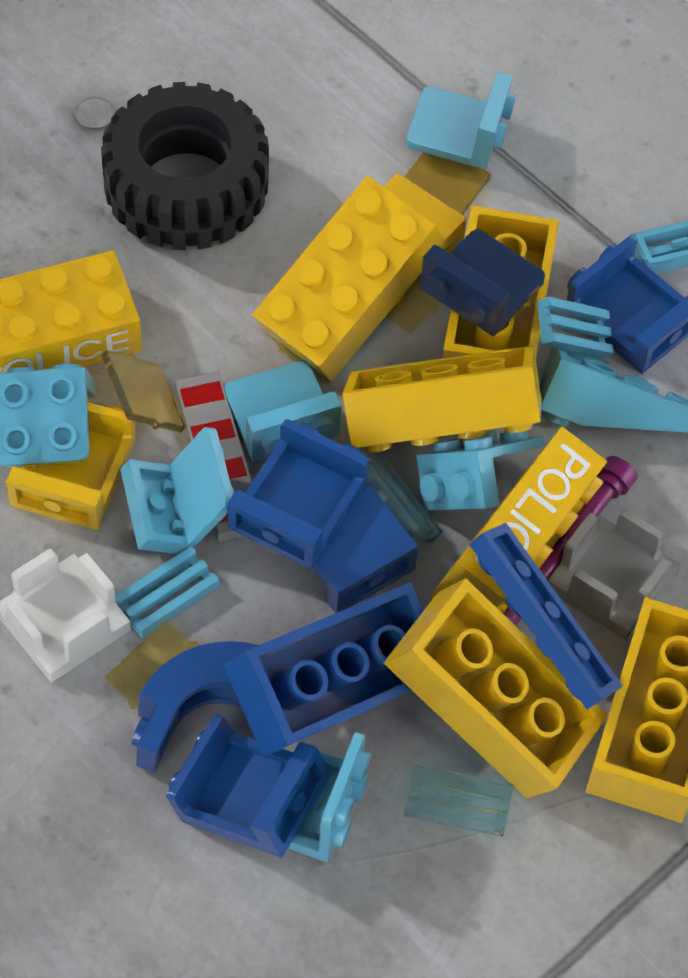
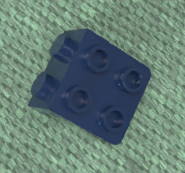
[420,230,545,337]

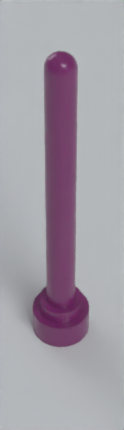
[503,456,638,626]

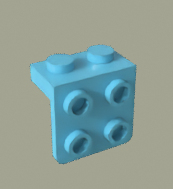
[405,72,517,170]
[224,361,341,462]
[0,364,95,467]
[120,427,234,554]
[416,430,545,510]
[288,732,371,863]

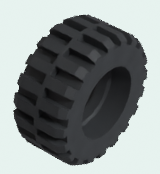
[101,82,269,251]

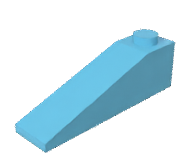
[540,347,688,432]

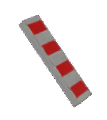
[175,371,252,543]

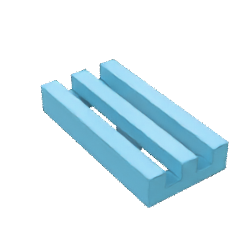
[631,221,688,274]
[538,297,614,357]
[115,546,220,639]

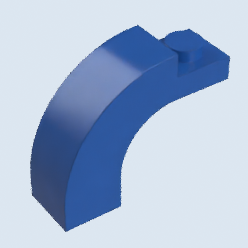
[131,641,258,773]

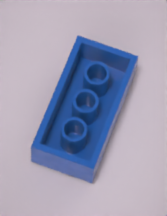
[223,582,424,757]

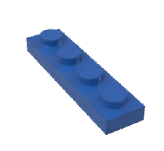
[469,523,623,710]

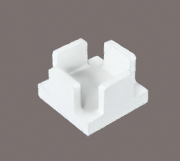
[0,549,131,683]

